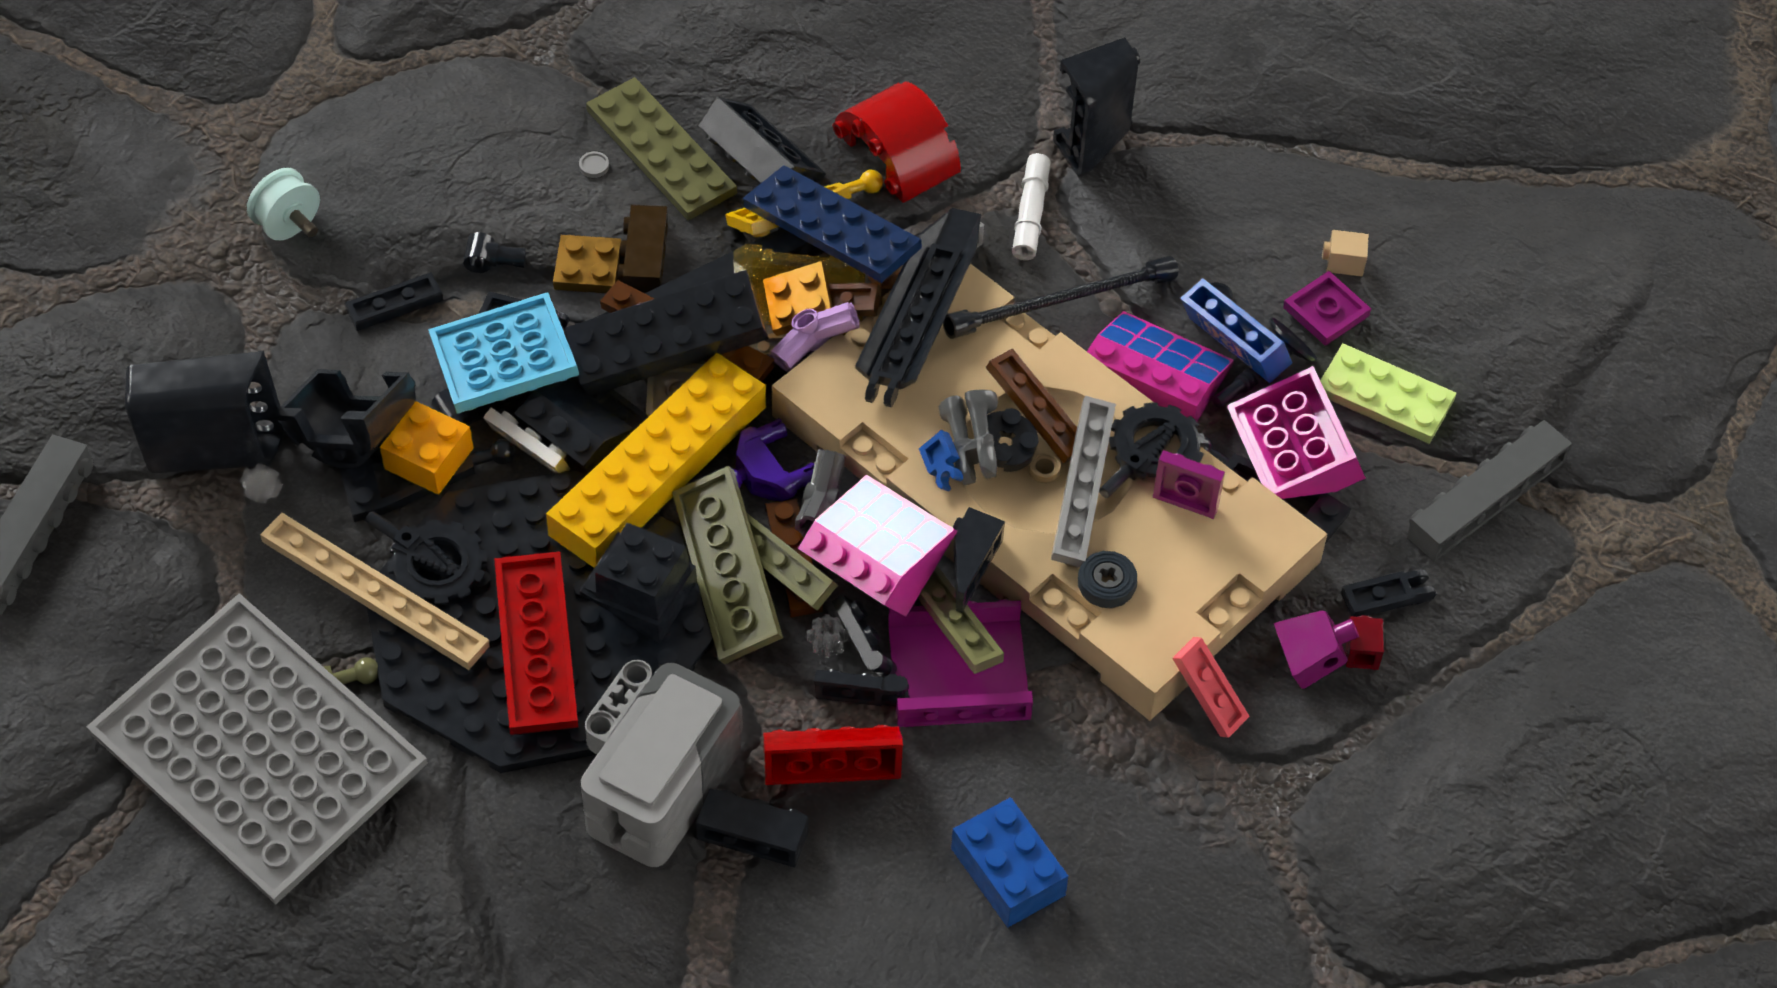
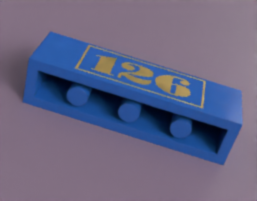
[1180,278,1293,383]

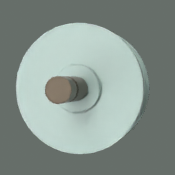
[247,168,320,241]

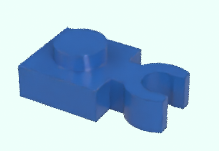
[919,430,963,491]

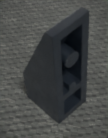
[953,507,1005,613]

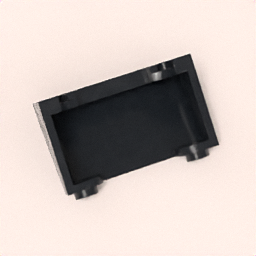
[1053,37,1140,175]

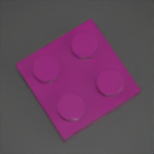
[1283,271,1371,346]
[1152,450,1225,519]

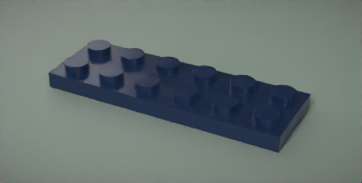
[743,165,922,283]

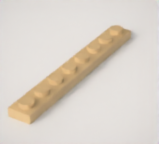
[260,513,490,670]

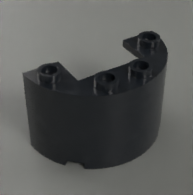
[272,369,416,469]

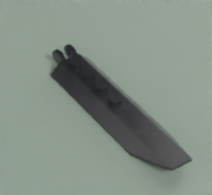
[855,208,981,408]

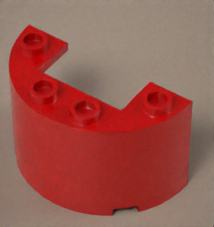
[832,81,961,203]

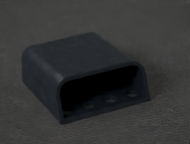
[125,350,285,473]

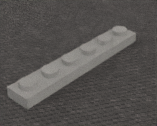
[1051,396,1116,567]

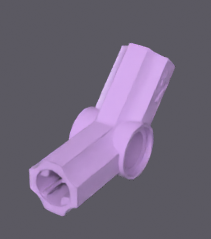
[769,302,859,372]

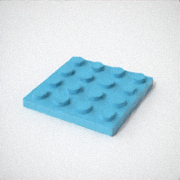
[428,292,579,414]

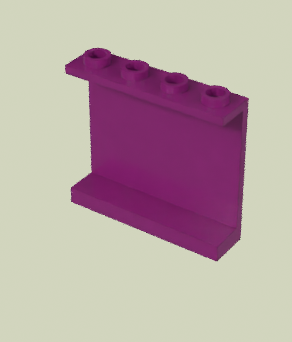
[888,599,1033,727]

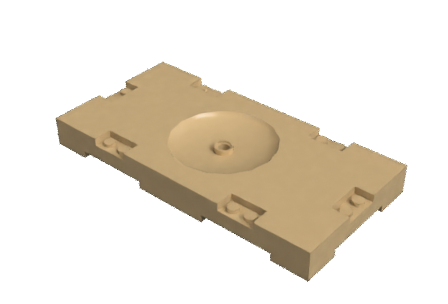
[772,264,1327,721]

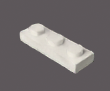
[483,408,570,474]

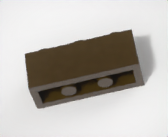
[618,205,668,293]

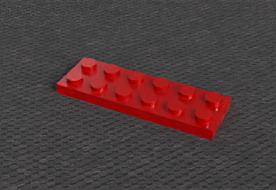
[494,551,579,735]

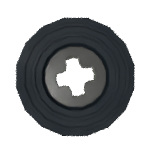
[1078,551,1137,608]

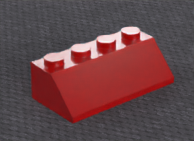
[763,725,903,785]

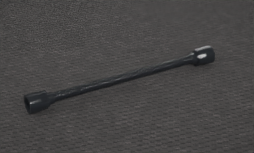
[943,256,1179,339]

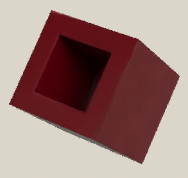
[1345,615,1384,670]

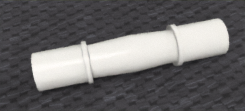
[1012,153,1051,260]

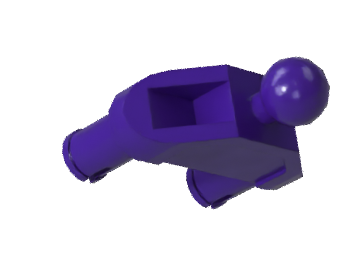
[732,418,815,501]

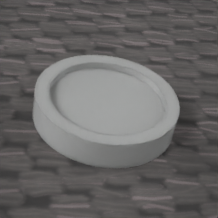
[579,151,609,178]

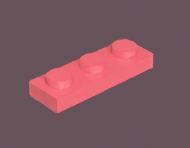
[1172,637,1250,738]

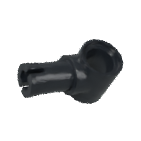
[463,232,526,273]

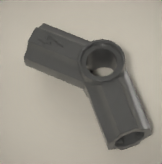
[795,449,846,538]

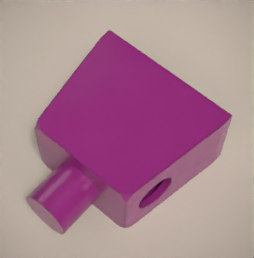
[1274,611,1359,689]

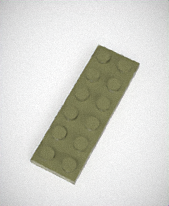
[586,77,737,221]
[672,466,783,664]

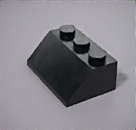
[514,379,634,474]

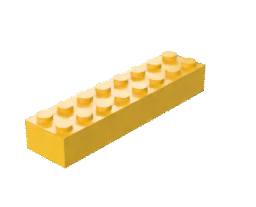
[546,353,766,568]

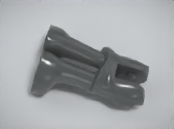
[938,389,998,486]

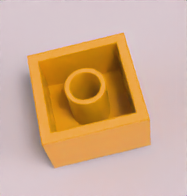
[380,401,474,495]

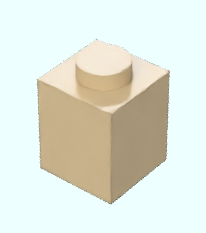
[1322,230,1369,276]

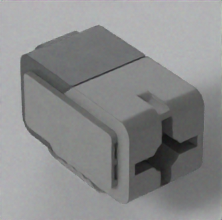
[581,660,743,867]

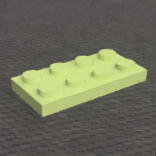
[1320,343,1456,444]

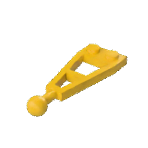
[725,169,883,237]

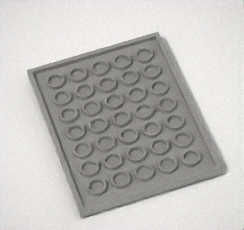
[86,593,428,905]

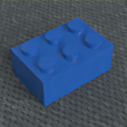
[951,797,1068,928]

